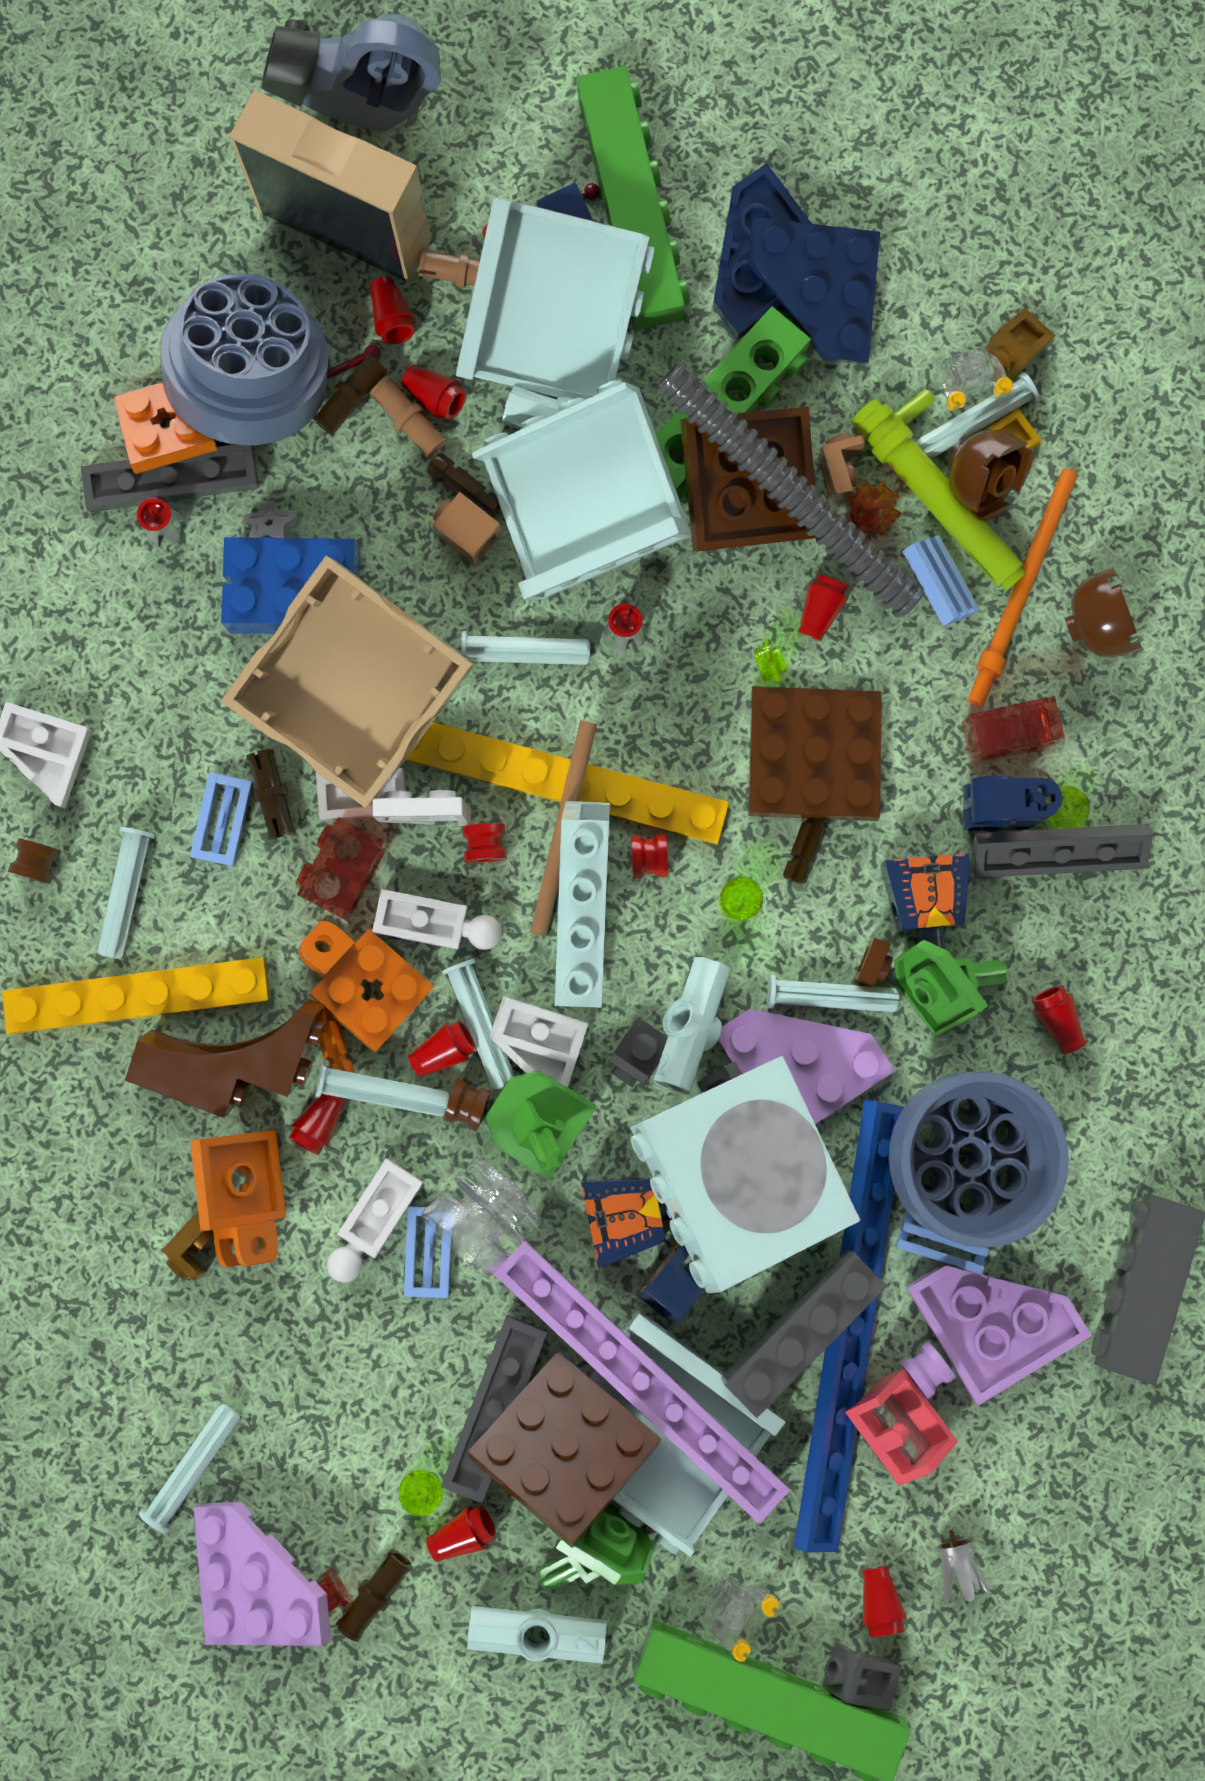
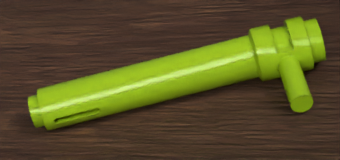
[851,389,1026,591]

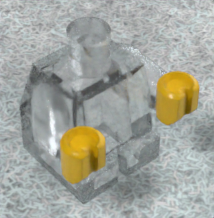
[939,346,1013,411]
[699,1572,780,1662]

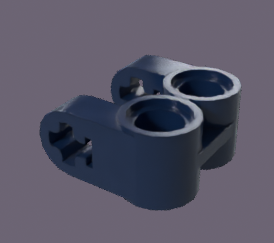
[963,776,1063,831]

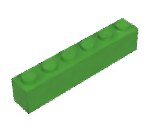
[577,66,690,331]
[633,1619,911,1781]

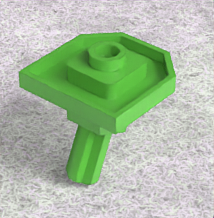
[894,940,1008,1037]
[486,1071,596,1180]
[539,1504,655,1590]

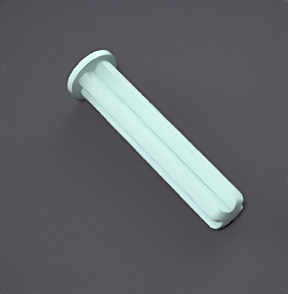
[917,372,1039,459]
[461,631,590,665]
[97,827,155,959]
[442,959,515,1089]
[767,974,899,1012]
[315,1062,449,1117]
[138,1404,240,1534]

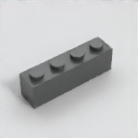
[1091,1193,1205,1386]
[721,1249,887,1418]

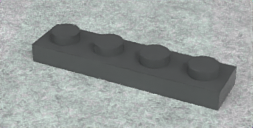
[81,444,259,513]
[972,824,1153,878]
[441,1315,548,1503]

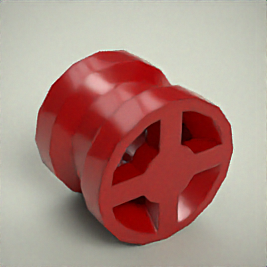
[462,823,507,863]
[631,834,668,879]

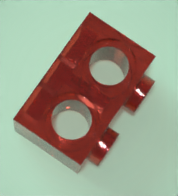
[961,696,1065,764]
[296,817,389,922]

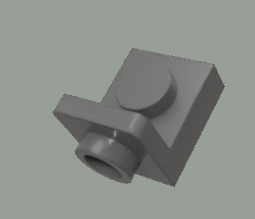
[608,1017,668,1088]
[823,1642,902,1711]

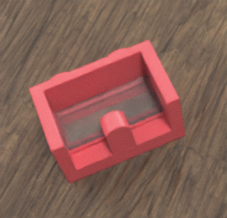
[845,1368,958,1486]

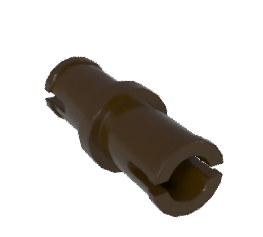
[313,354,388,437]
[246,749,296,840]
[336,1549,413,1642]

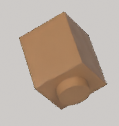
[432,492,502,566]

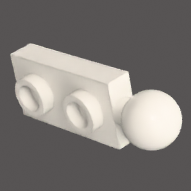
[372,889,502,950]
[327,1158,424,1283]

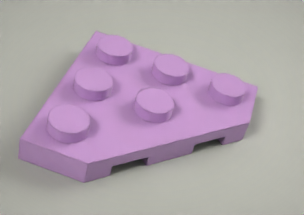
[718,1009,896,1124]
[905,1264,1092,1405]
[193,1502,331,1646]

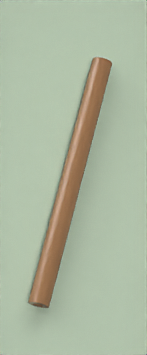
[530,720,597,936]

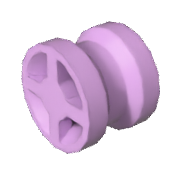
[900,1341,956,1399]

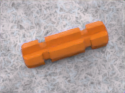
[314,1000,355,1073]

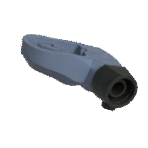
[261,14,441,131]

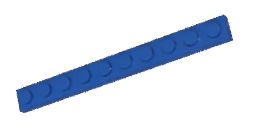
[794,1100,904,1553]

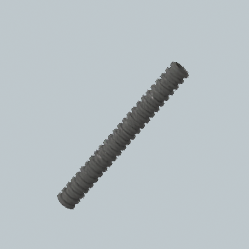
[657,361,923,618]

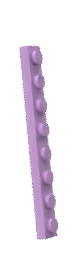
[494,1240,790,1524]

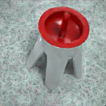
[137,498,184,547]
[602,603,645,652]

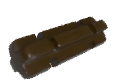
[426,453,501,518]
[783,817,830,884]

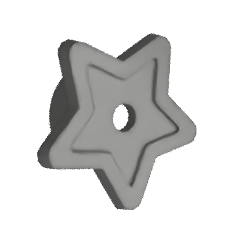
[243,500,298,538]

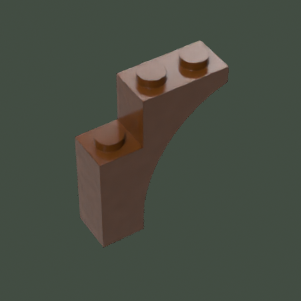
[125,999,327,1118]

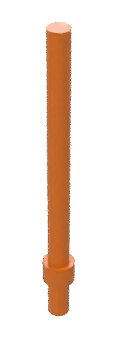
[967,469,1078,707]

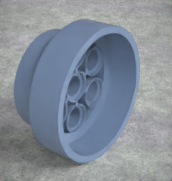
[161,274,328,445]
[889,1071,1069,1248]

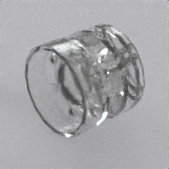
[421,1157,542,1279]

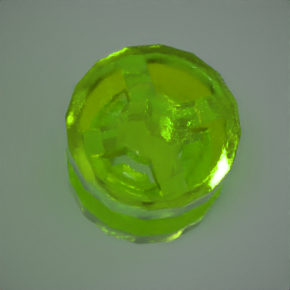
[718,877,763,923]

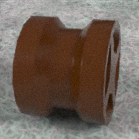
[8,838,61,884]
[443,1079,491,1132]

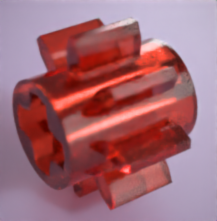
[845,481,902,536]

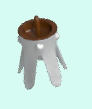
[937,1530,991,1604]

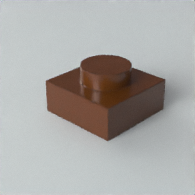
[853,938,893,986]

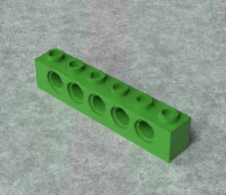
[656,306,811,502]

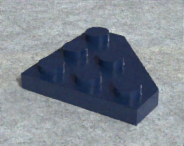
[713,163,812,340]
[748,217,880,364]

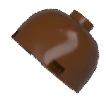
[949,430,1033,520]
[1065,567,1142,658]

